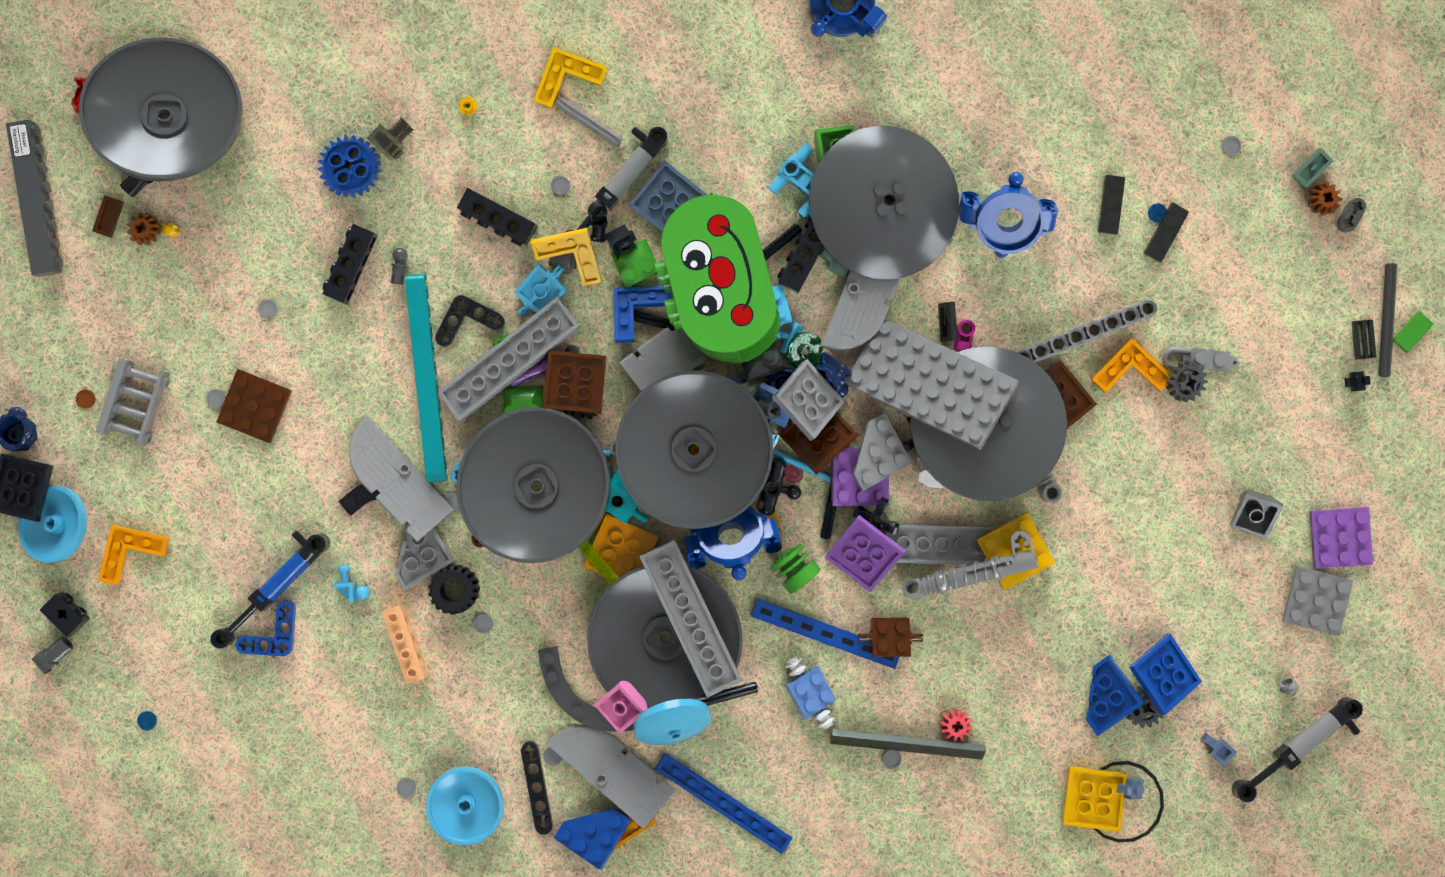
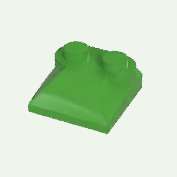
[814,125,854,164]
[611,239,657,287]
[503,385,543,414]

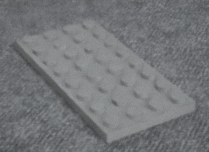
[845,319,1019,450]

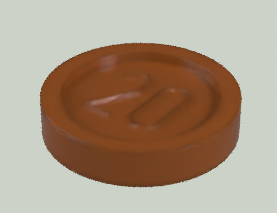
[76,389,96,409]

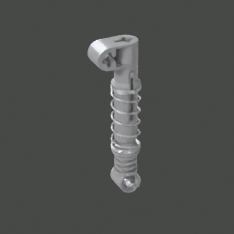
[902,531,1039,600]

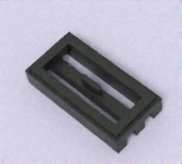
[938,302,957,342]
[1352,319,1377,360]

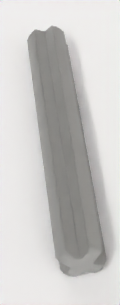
[555,97,622,147]

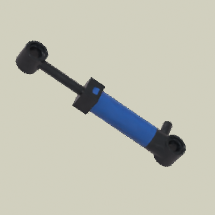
[210,531,330,649]

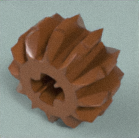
[1307,182,1343,216]
[126,213,162,245]

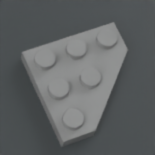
[852,412,912,491]
[395,524,455,591]

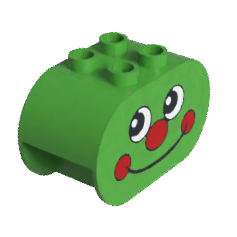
[655,195,780,364]

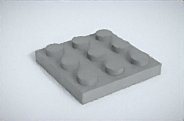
[772,359,845,441]
[1282,566,1353,636]

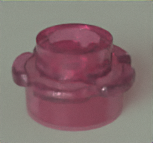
[785,465,803,483]

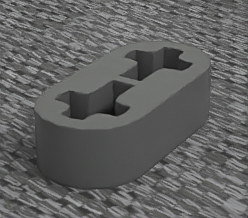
[1337,198,1366,233]

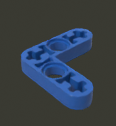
[236,600,296,656]

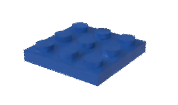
[1129,634,1202,715]

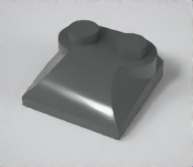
[741,342,785,383]
[1230,490,1283,539]

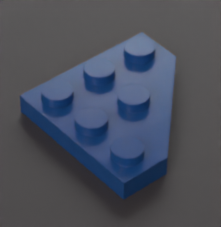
[1086,655,1145,736]
[554,808,632,870]

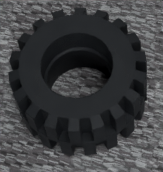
[428,565,480,615]

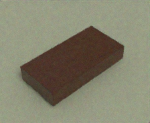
[92,195,124,238]

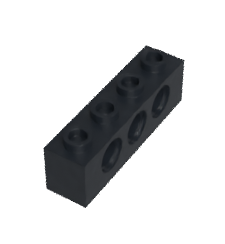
[457,188,537,247]
[777,217,823,294]
[322,224,378,305]

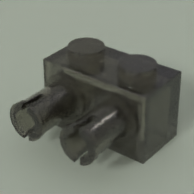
[367,117,414,161]

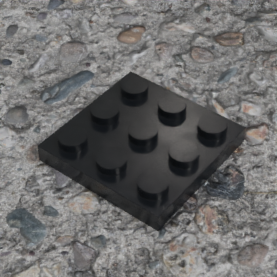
[0,454,54,522]

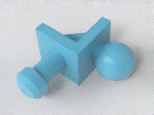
[333,565,370,603]

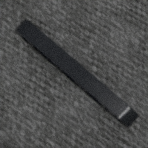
[521,741,553,835]

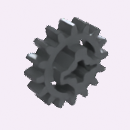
[1165,360,1208,402]
[1126,686,1164,728]

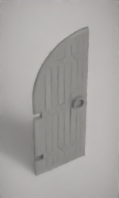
[821,271,900,350]
[619,323,708,391]
[349,416,454,542]
[545,725,675,829]

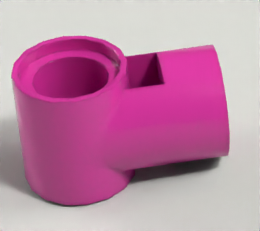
[954,320,976,351]

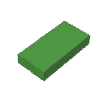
[1393,311,1434,353]

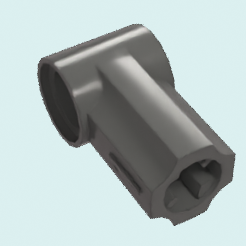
[32,636,74,674]

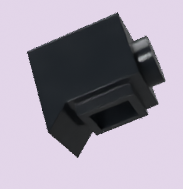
[604,224,637,261]

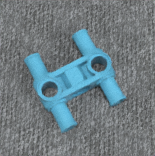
[767,143,814,220]

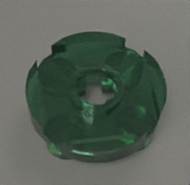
[786,332,824,369]

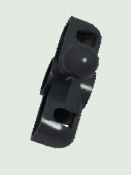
[756,458,802,516]

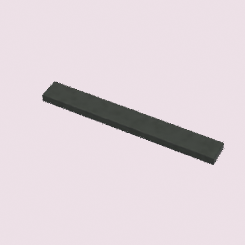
[830,729,986,760]

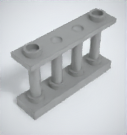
[96,359,170,446]

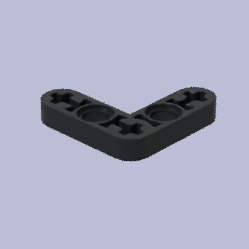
[435,295,505,347]

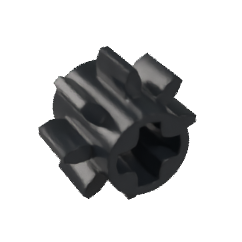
[1344,371,1371,392]

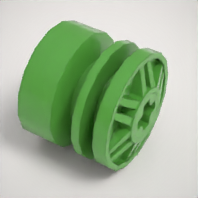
[770,544,821,594]

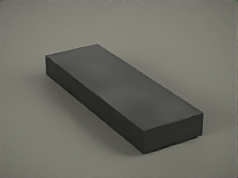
[1098,175,1125,235]
[1144,202,1189,262]

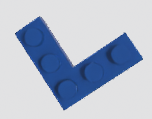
[614,286,672,343]

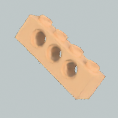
[381,603,429,685]

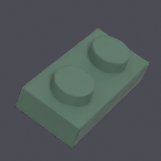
[1291,147,1334,189]

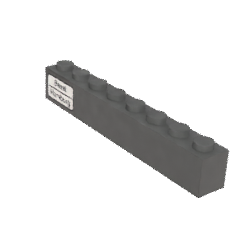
[6,120,63,277]

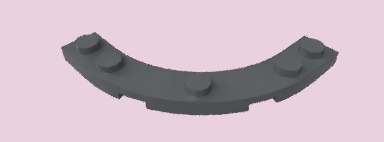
[538,646,634,732]

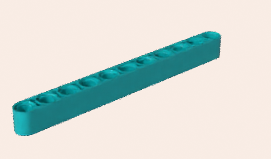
[405,273,448,483]

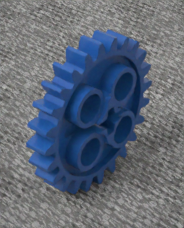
[318,135,382,198]

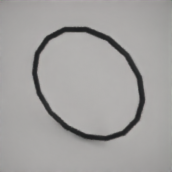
[1093,761,1164,843]

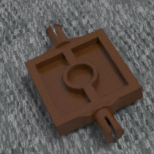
[858,618,923,657]

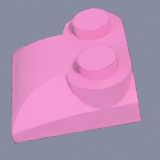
[594,681,648,734]

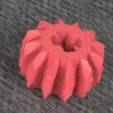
[940,709,973,742]

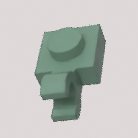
[819,249,848,279]

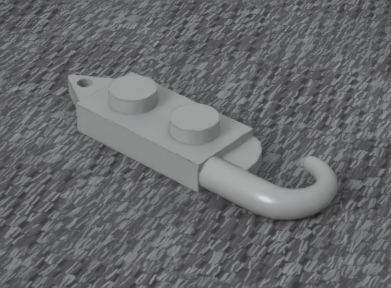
[1162,346,1240,371]

